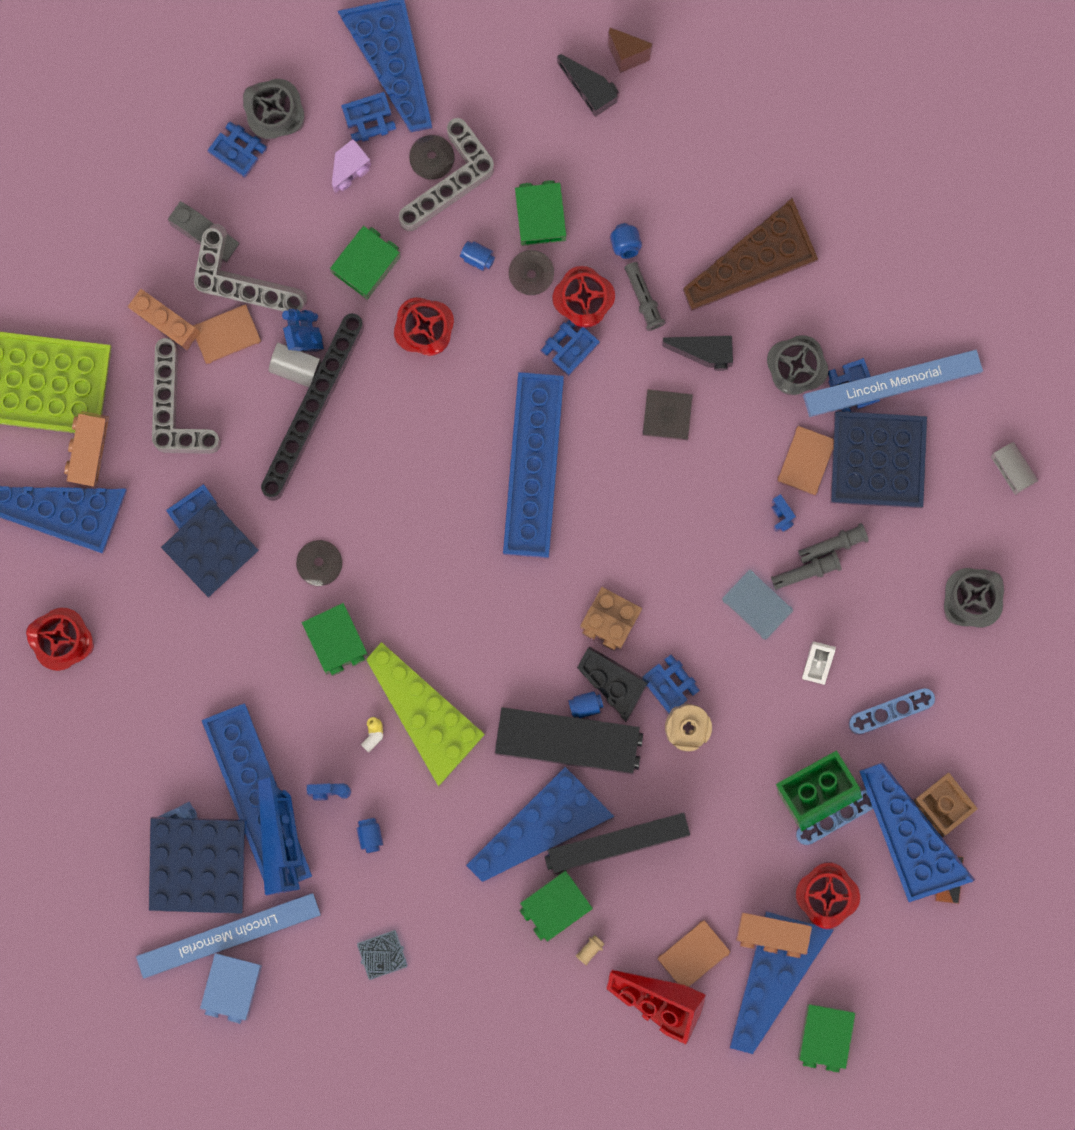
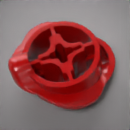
[552,266,615,328]
[394,297,454,356]
[26,607,94,671]
[796,862,860,929]

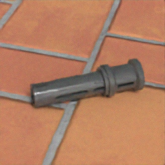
[624,262,666,331]
[798,523,869,564]
[771,551,842,591]

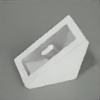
[802,641,836,685]

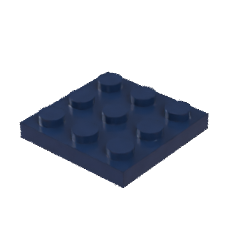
[161,500,259,598]

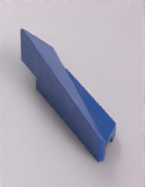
[258,777,302,895]

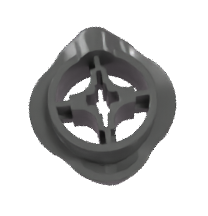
[243,79,305,139]
[767,335,828,395]
[944,568,1004,628]

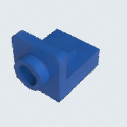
[771,494,796,532]

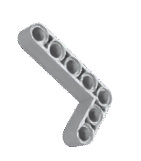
[399,118,494,231]
[194,224,307,311]
[152,338,221,454]

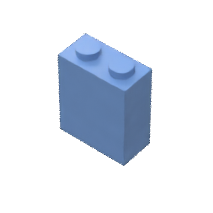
[200,953,262,1024]

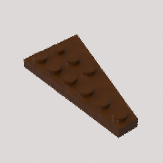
[683,198,818,311]

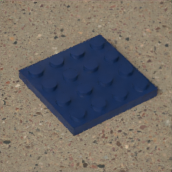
[830,411,927,508]
[149,817,245,914]

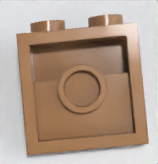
[580,587,642,651]
[913,772,978,838]

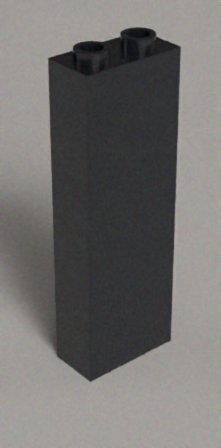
[495,707,643,775]
[544,813,690,874]

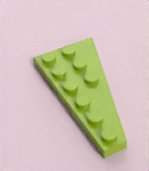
[366,642,485,787]

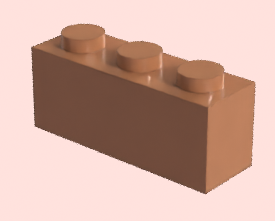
[127,289,200,350]
[64,411,109,487]
[736,913,812,958]

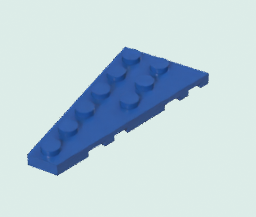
[338,0,432,133]
[0,486,127,554]
[859,762,975,902]
[466,767,615,882]
[729,911,834,1054]

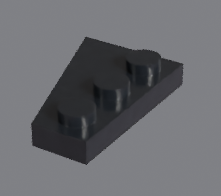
[577,647,649,722]

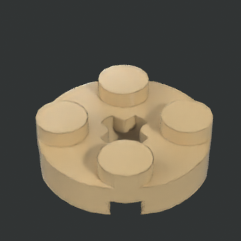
[665,704,712,751]

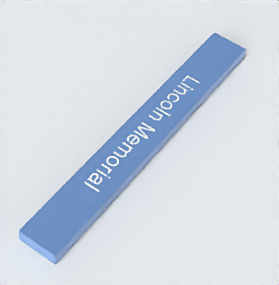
[803,350,983,417]
[136,893,321,979]

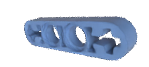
[849,688,935,735]
[796,790,873,845]

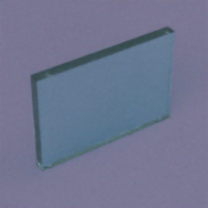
[722,570,794,640]

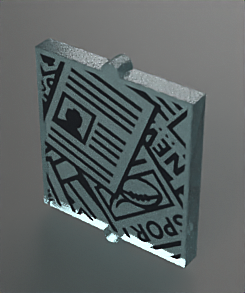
[357,930,408,980]

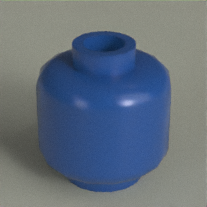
[610,223,642,259]

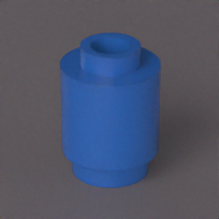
[460,241,495,271]
[568,691,604,718]
[356,818,384,853]

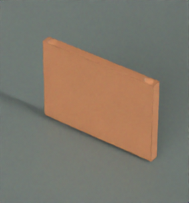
[193,304,261,364]
[777,426,833,495]
[657,920,730,987]

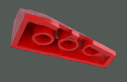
[607,970,706,1044]

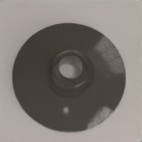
[409,135,455,180]
[509,250,554,295]
[296,540,342,586]

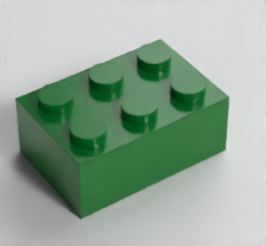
[776,750,862,831]

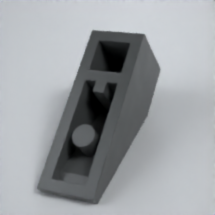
[168,201,240,262]

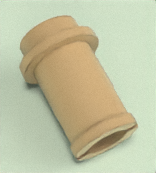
[575,935,605,966]

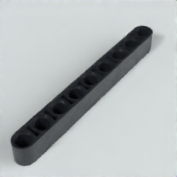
[261,313,364,501]

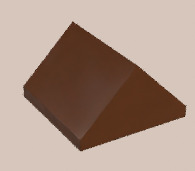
[607,27,653,73]

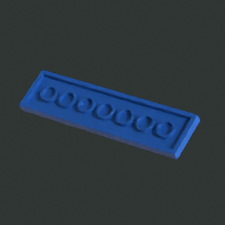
[503,372,564,558]
[201,703,313,882]

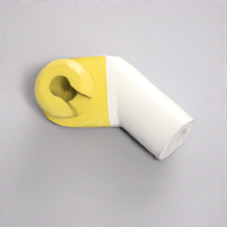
[361,717,383,753]

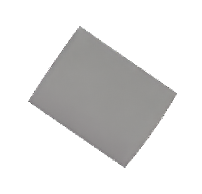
[269,342,321,387]
[991,442,1038,495]

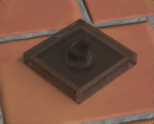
[642,389,693,441]

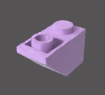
[332,139,371,193]

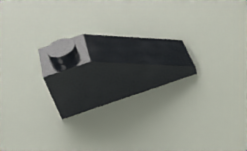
[557,54,619,117]
[662,336,733,371]

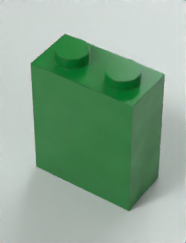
[515,180,566,246]
[330,225,401,300]
[301,603,368,676]
[519,871,593,942]
[798,1004,855,1073]

